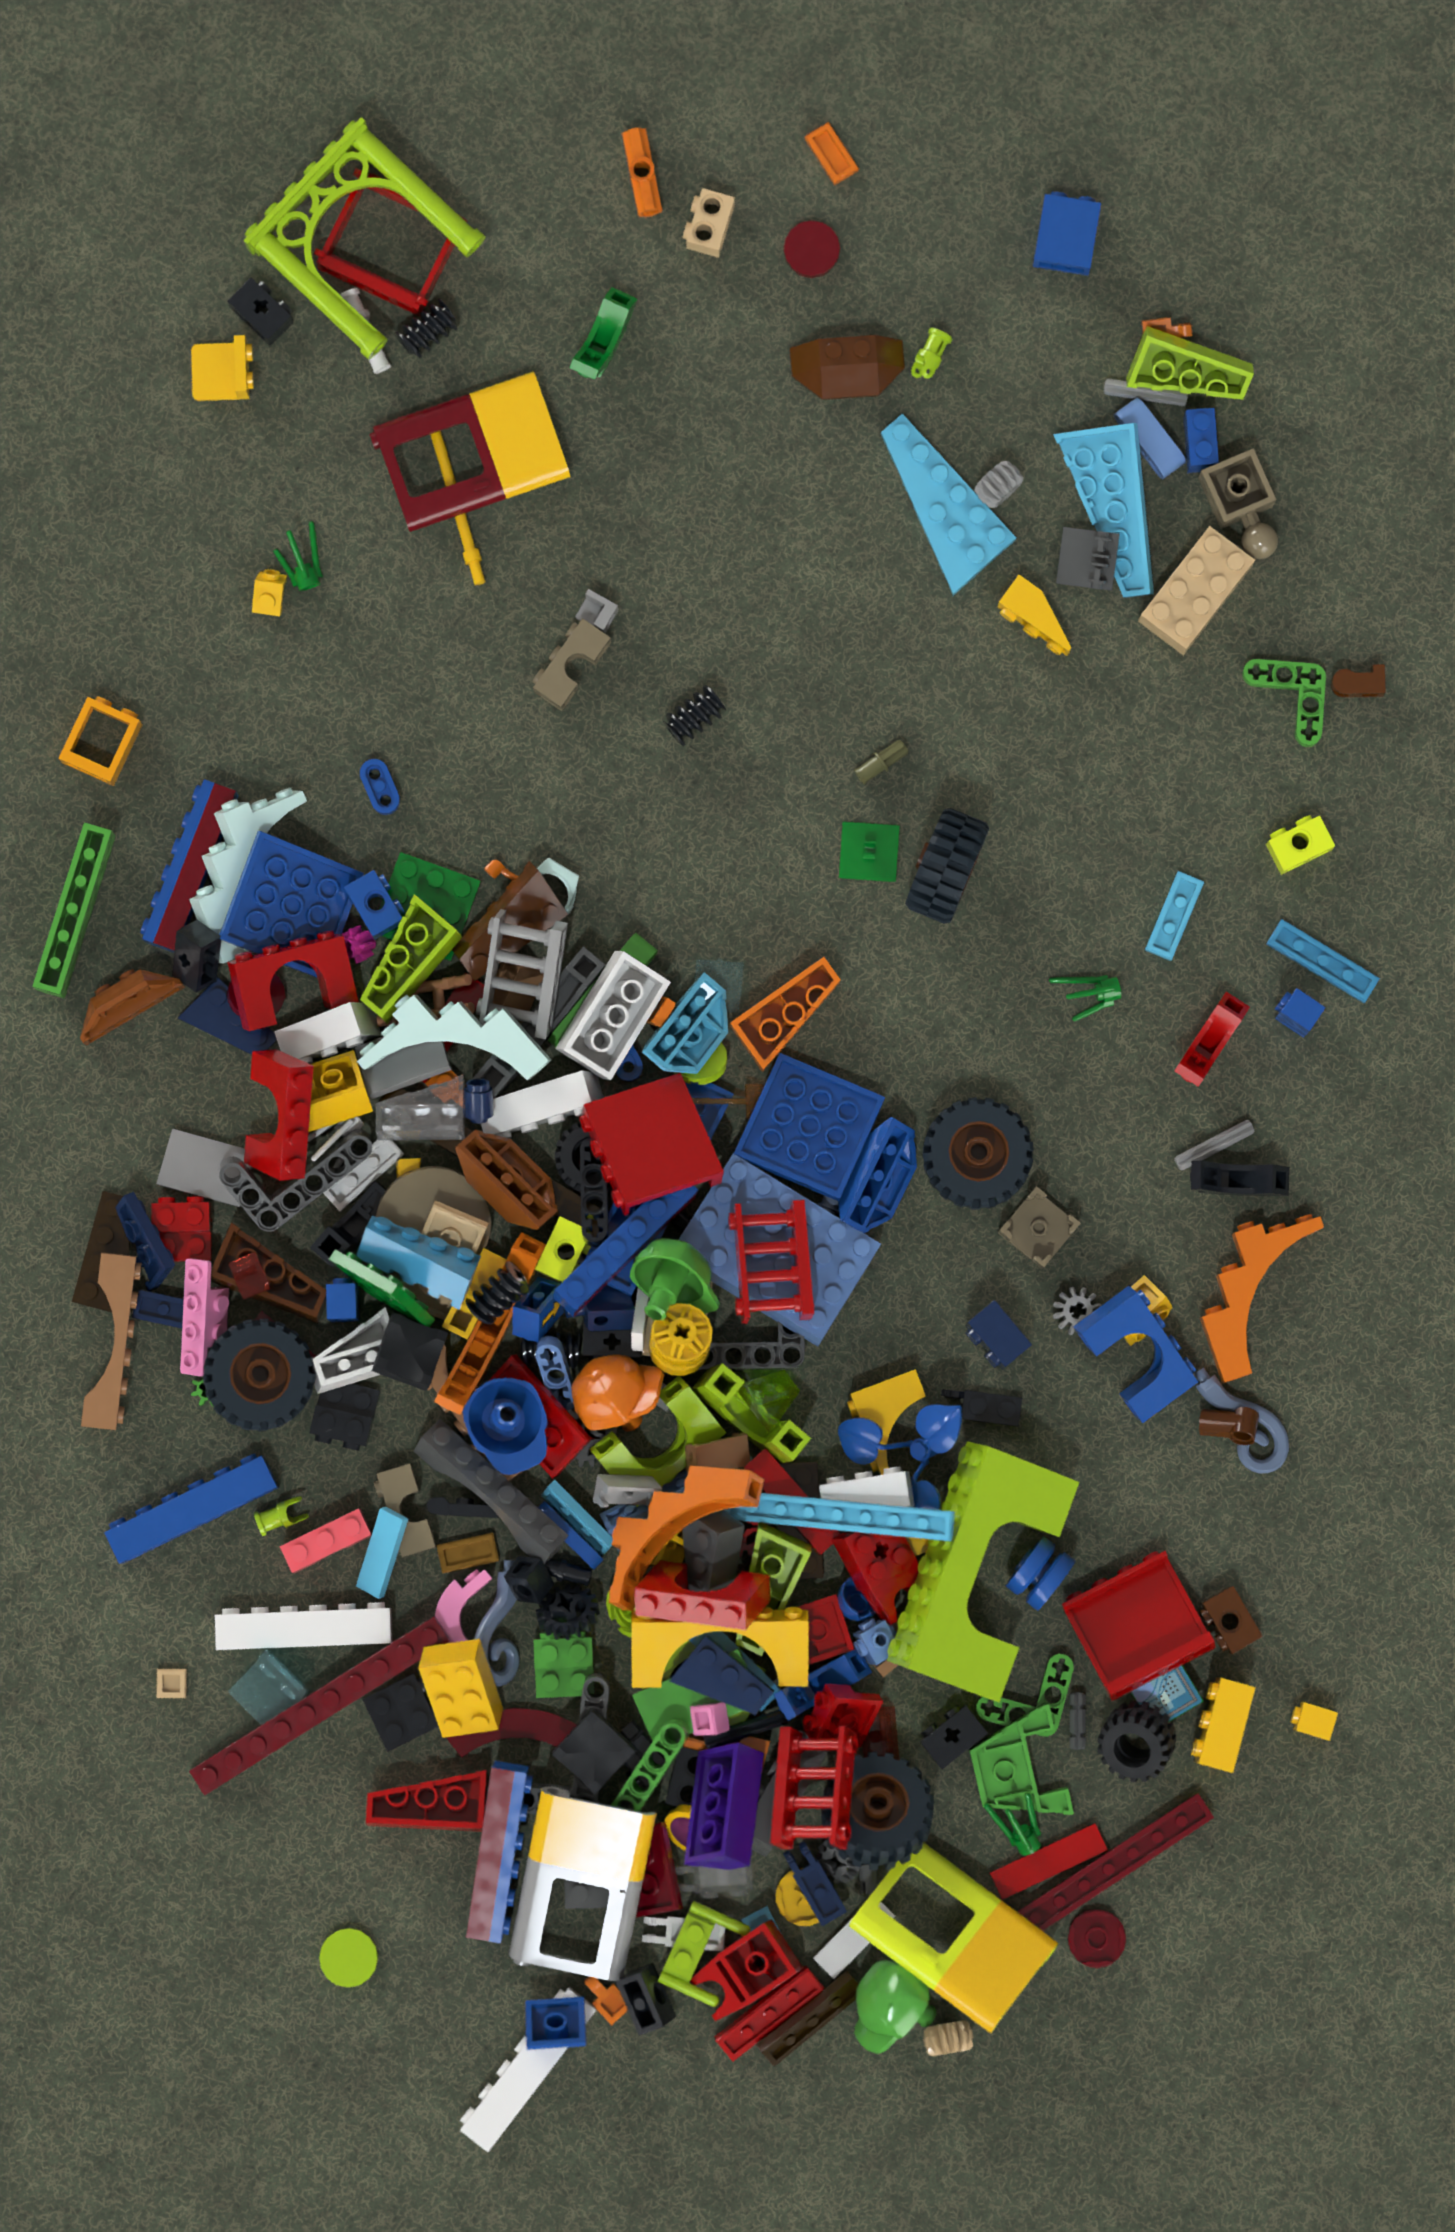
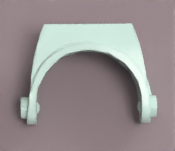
[537,858,579,914]

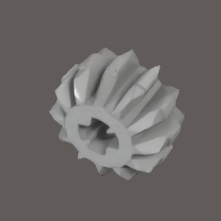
[974,461,1023,508]
[1053,1287,1101,1335]

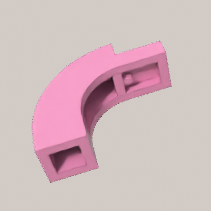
[435,1569,493,1644]

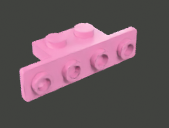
[180,1258,229,1376]

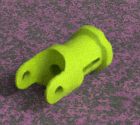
[911,328,952,379]
[253,1496,309,1537]

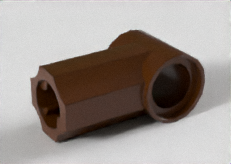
[1199,1407,1260,1445]

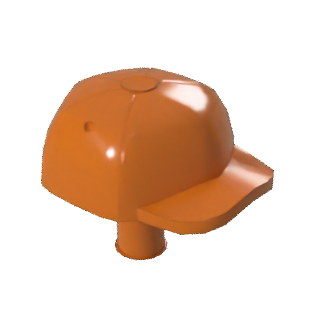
[571,1354,664,1431]

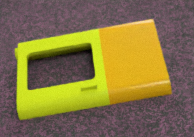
[849,1842,1059,2033]

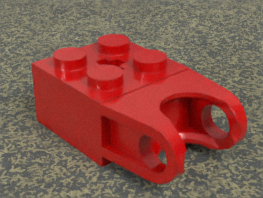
[832,1531,919,1626]
[690,1919,804,2021]

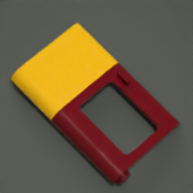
[369,371,571,532]

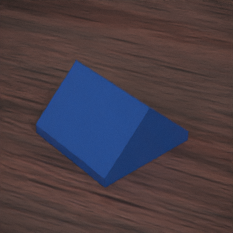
[525,1997,587,2050]

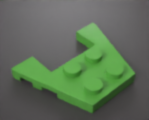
[969,1702,1074,1815]

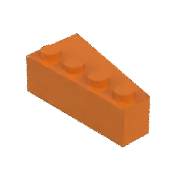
[730,957,841,1072]

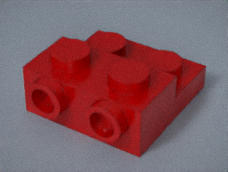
[151,1196,212,1262]
[798,1594,854,1665]
[803,1684,883,1747]

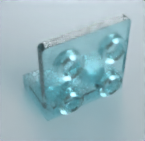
[229,1650,310,1725]

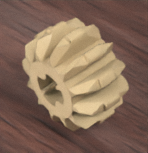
[923,2020,973,2056]

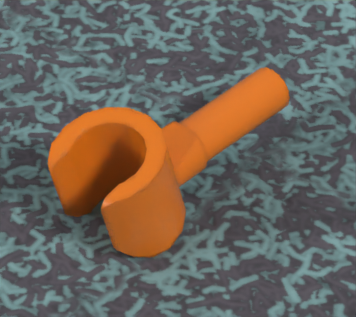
[484,860,519,880]

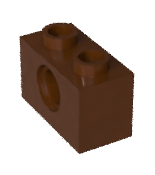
[1200,1586,1263,1654]

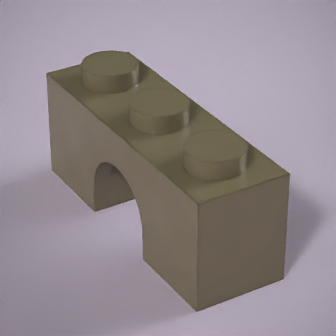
[532,618,611,711]
[374,1464,437,1558]

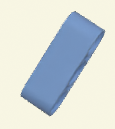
[1114,397,1186,479]

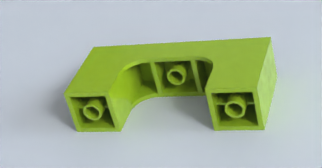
[887,1441,1079,1703]

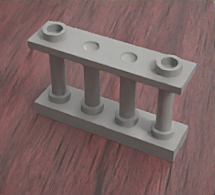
[476,909,568,1040]

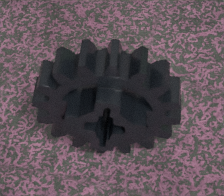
[536,1584,600,1640]

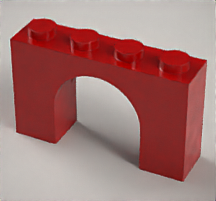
[227,930,359,1031]
[244,1049,314,1181]
[634,1560,770,1630]

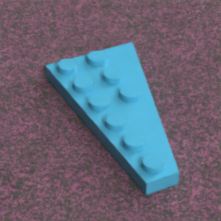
[881,414,1016,595]
[1053,423,1154,598]

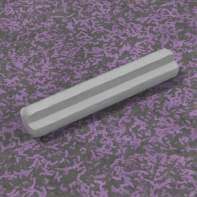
[1104,378,1188,406]
[1174,1120,1255,1170]

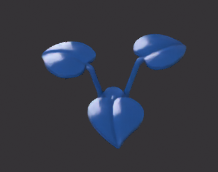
[838,1404,962,1510]

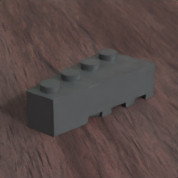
[752,1730,828,1858]

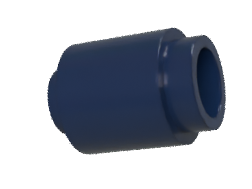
[464,1078,494,1123]

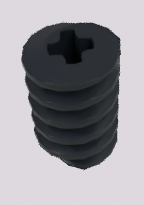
[394,298,458,358]
[663,685,726,746]
[465,1261,529,1325]
[521,1332,580,1369]

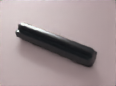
[703,1709,788,1749]

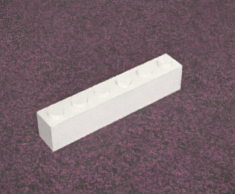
[215,1602,393,1650]
[460,1987,597,2152]

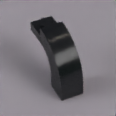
[1190,1160,1290,1196]
[310,1181,386,1267]

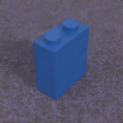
[1033,192,1101,276]

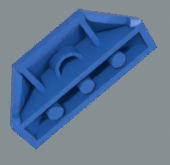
[838,1117,917,1233]

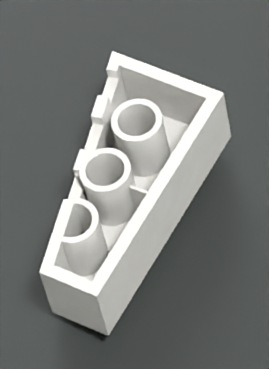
[481,1070,604,1138]

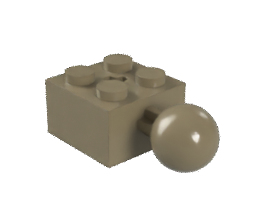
[1198,448,1278,559]

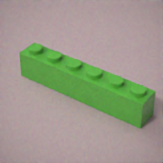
[33,822,116,999]

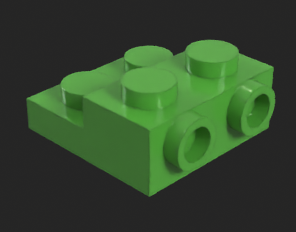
[534,1632,595,1698]

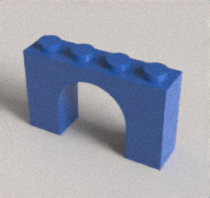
[1073,1286,1198,1423]

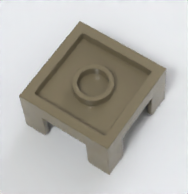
[998,1186,1081,1269]

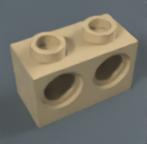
[683,188,735,258]

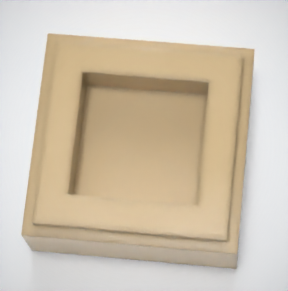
[157,1669,187,1698]

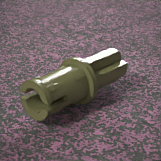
[854,740,908,785]

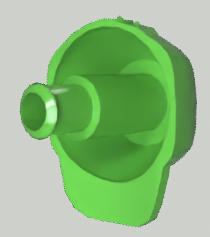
[630,1238,720,1320]
[854,1959,936,2054]

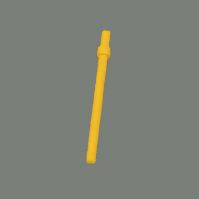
[430,431,485,585]

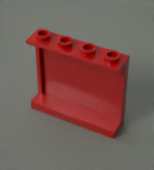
[579,1073,724,1216]
[1062,1551,1216,1701]

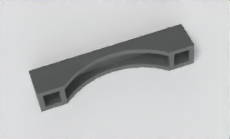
[473,947,606,1099]
[414,1419,569,1565]

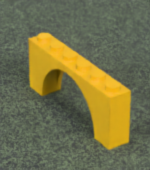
[847,1369,929,1556]
[632,1607,808,1688]

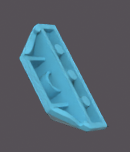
[642,972,728,1074]

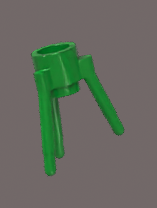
[273,521,323,592]
[1049,975,1121,1022]
[984,1793,1041,1856]

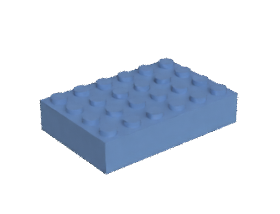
[679,1153,881,1347]

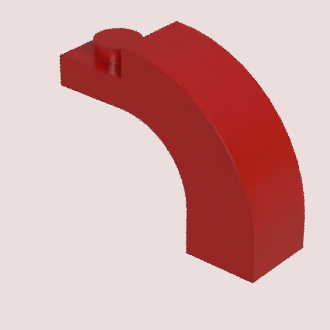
[1174,991,1250,1087]

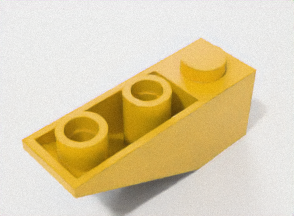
[998,575,1071,656]
[442,1248,507,1340]

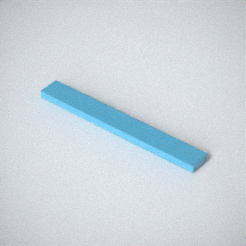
[724,1493,955,1541]

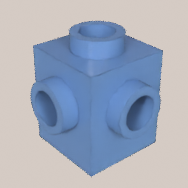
[853,1618,896,1665]

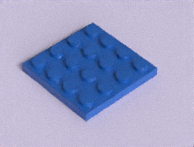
[219,831,364,978]
[734,1053,885,1202]

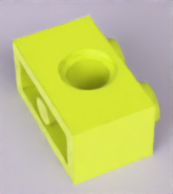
[1266,815,1335,875]
[535,1217,592,1283]

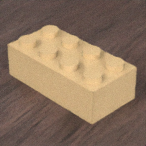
[1138,526,1255,656]

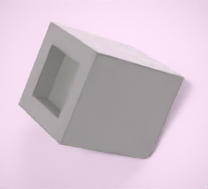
[576,589,618,633]

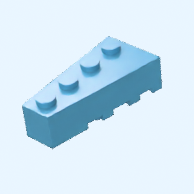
[356,1216,481,1310]

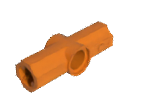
[622,127,662,217]

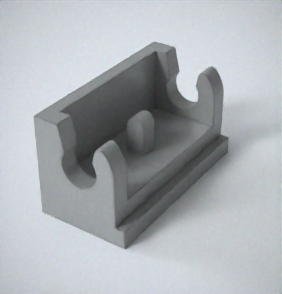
[593,1474,663,1507]

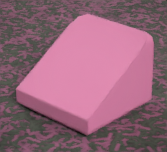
[690,1702,729,1736]

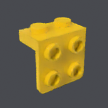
[191,335,254,401]

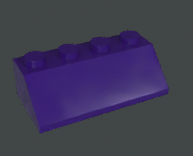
[684,1743,764,1870]

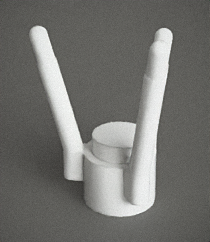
[308,1117,364,1168]

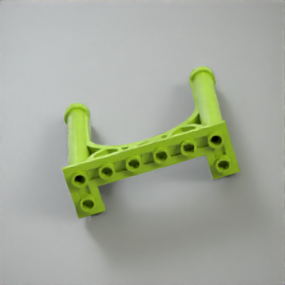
[243,117,486,360]

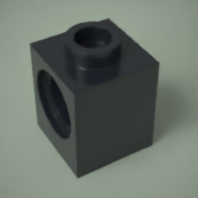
[504,1556,554,1604]

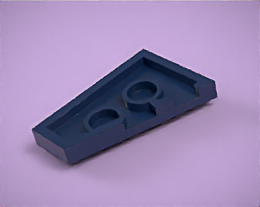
[178,978,277,1055]
[115,1192,175,1292]
[669,1635,775,1715]

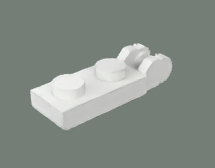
[642,1916,725,1951]

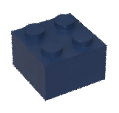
[965,1300,1032,1370]

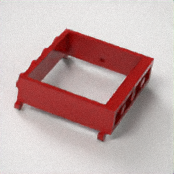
[313,169,467,317]

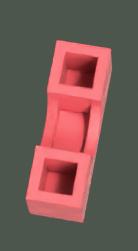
[280,1508,372,1573]

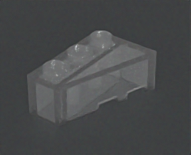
[376,1075,465,1140]

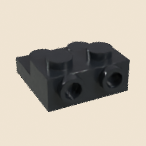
[309,1384,381,1451]
[362,1674,439,1752]

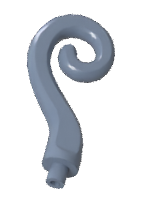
[1194,1367,1289,1474]
[474,1560,520,1687]

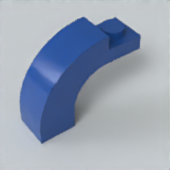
[774,1649,872,1720]

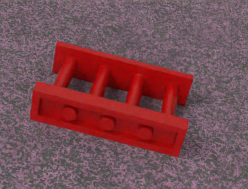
[728,1200,814,1324]
[770,1726,858,1849]

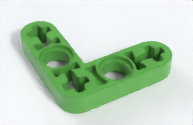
[1242,659,1326,747]
[976,1654,1074,1736]

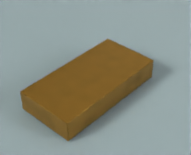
[436,1533,499,1574]

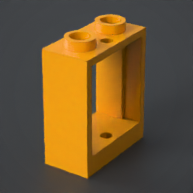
[59,696,142,786]

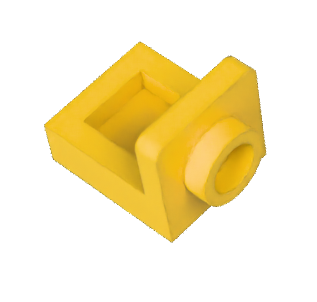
[252,569,287,616]

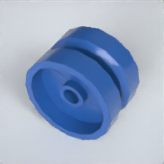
[1005,1536,1076,1611]

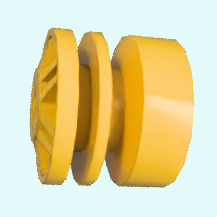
[649,1303,712,1376]

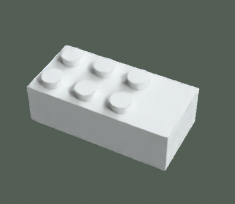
[555,951,671,1080]

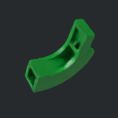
[570,287,637,379]

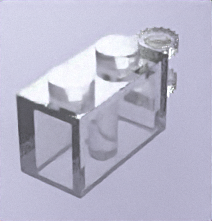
[675,1862,753,1899]

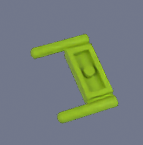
[658,1901,751,2007]

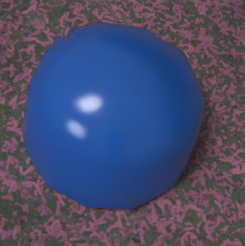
[837,1577,876,1621]

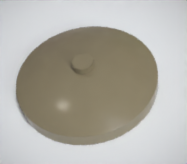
[375,1166,491,1255]

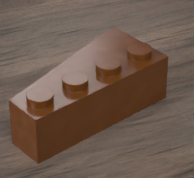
[452,861,568,981]
[211,1222,327,1324]

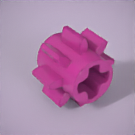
[342,925,376,963]

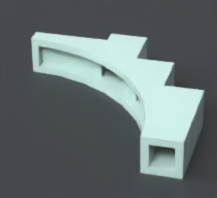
[189,788,307,963]
[357,995,551,1080]

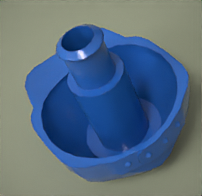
[463,1377,547,1475]

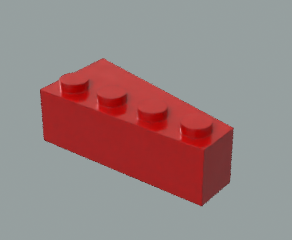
[366,1770,488,1832]

